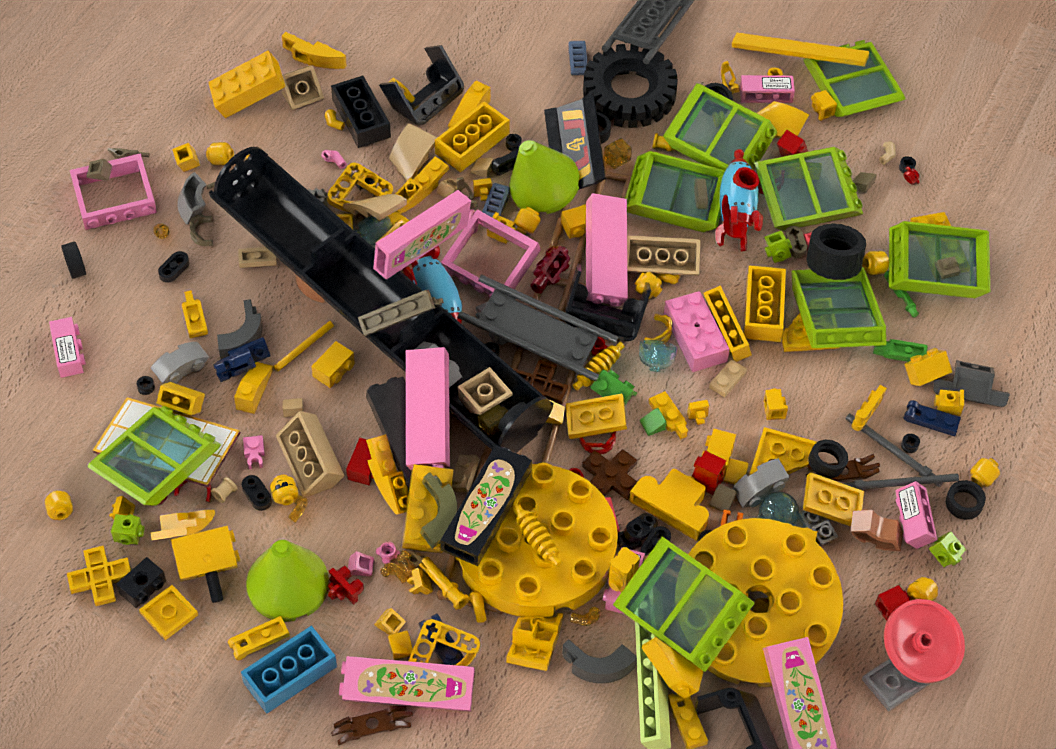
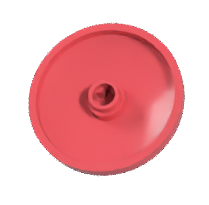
[884,599,965,683]

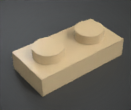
[238,247,277,268]
[709,359,747,398]
[452,455,480,492]

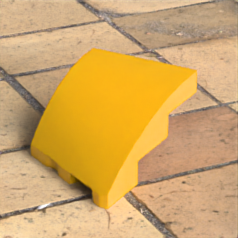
[744,101,809,139]
[151,510,215,540]
[506,613,563,671]

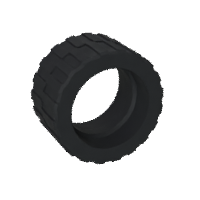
[806,223,866,280]

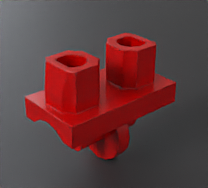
[327,565,364,605]

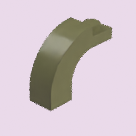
[420,472,457,549]

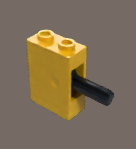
[171,525,240,603]

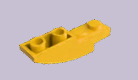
[282,32,347,69]
[395,156,449,214]
[366,434,409,515]

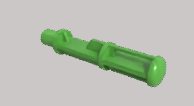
[884,271,919,318]

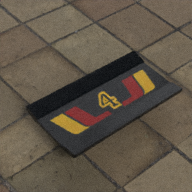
[544,93,606,190]

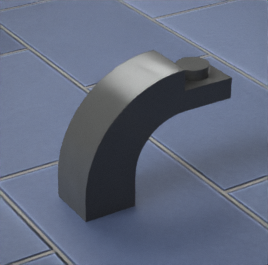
[217,299,262,359]
[562,639,637,684]

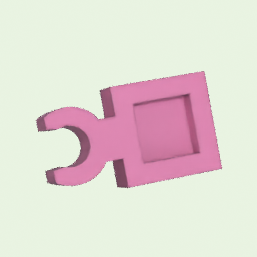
[243,435,265,469]

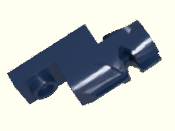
[213,337,271,382]

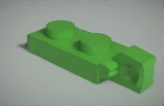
[873,339,928,362]

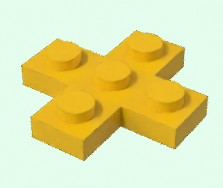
[67,545,131,606]

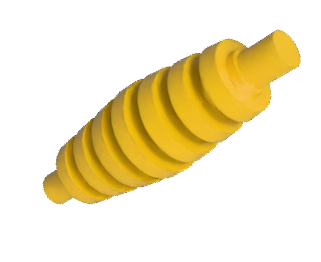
[573,342,625,390]
[513,505,562,567]

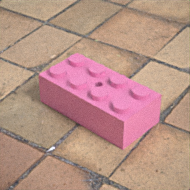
[664,291,730,372]

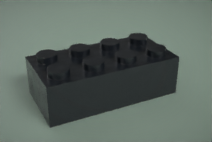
[331,75,391,148]

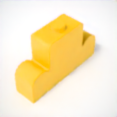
[629,469,709,541]

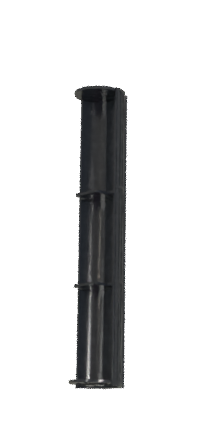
[209,147,554,453]

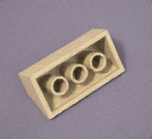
[627,236,700,276]
[276,411,345,497]

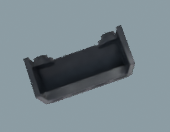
[379,45,464,125]
[565,263,651,341]
[695,688,779,749]

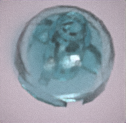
[355,215,392,245]
[639,340,678,372]
[759,492,799,526]

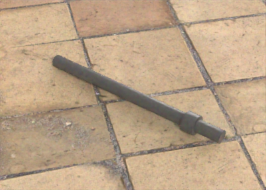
[846,413,943,487]
[842,473,959,491]

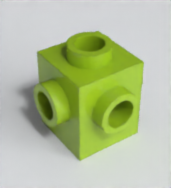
[764,230,792,263]
[111,514,144,545]
[928,531,966,567]

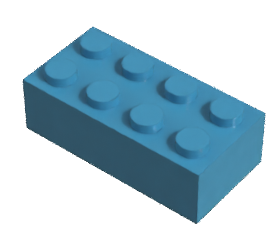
[241,625,337,714]

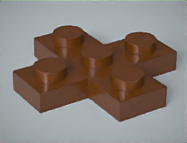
[514,359,569,405]
[582,449,638,500]

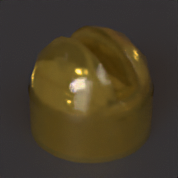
[153,223,169,239]

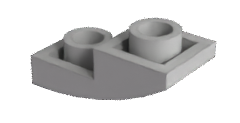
[797,510,838,546]

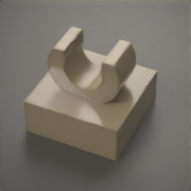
[935,256,961,279]

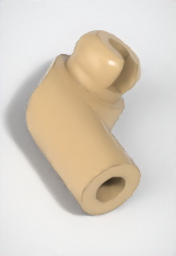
[879,141,896,165]

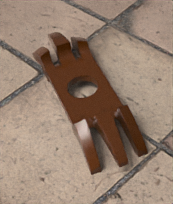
[805,454,880,481]
[331,706,413,746]

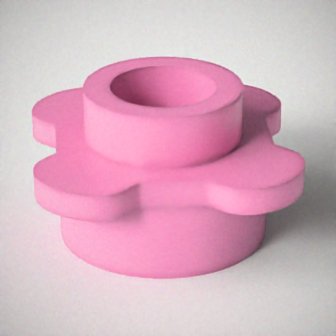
[376,542,400,564]

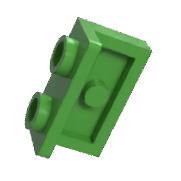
[590,369,637,405]

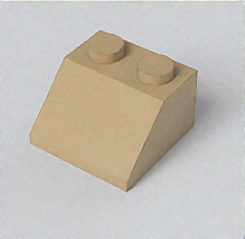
[281,65,324,110]
[458,367,513,415]

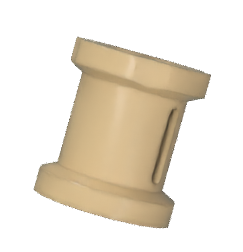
[211,477,238,503]

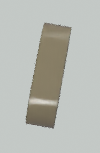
[694,179,708,209]
[785,226,807,258]

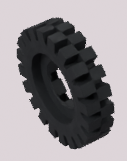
[583,44,678,128]

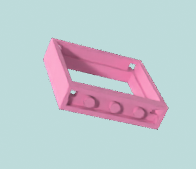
[70,154,157,230]
[441,209,541,298]

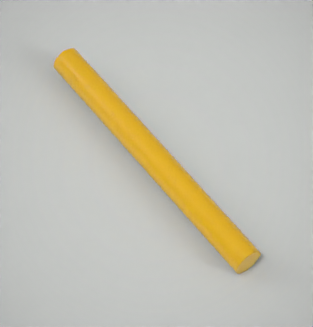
[273,321,334,372]

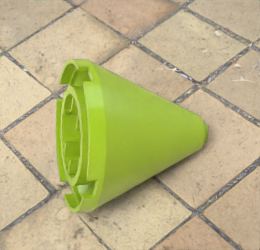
[509,140,580,214]
[246,540,329,622]

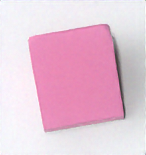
[348,551,374,577]

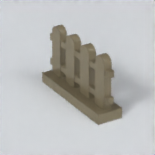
[358,290,444,336]

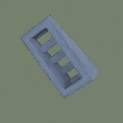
[568,41,587,75]
[482,183,510,217]

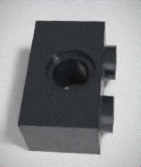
[116,557,166,608]

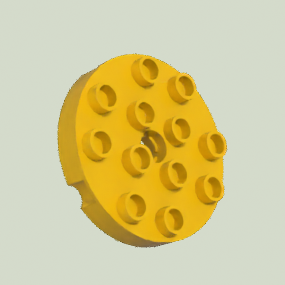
[455,463,618,618]
[674,518,843,688]

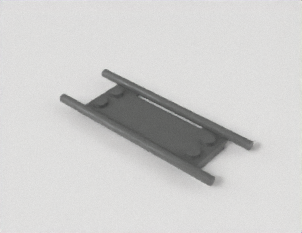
[602,0,695,64]
[457,274,619,382]

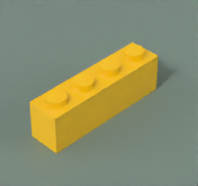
[703,285,752,362]

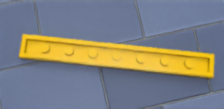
[732,32,869,67]

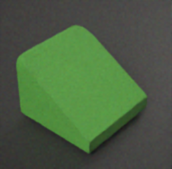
[640,408,666,436]

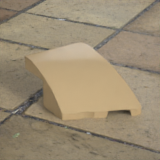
[389,123,437,182]
[343,194,407,220]

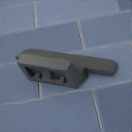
[933,360,1010,407]

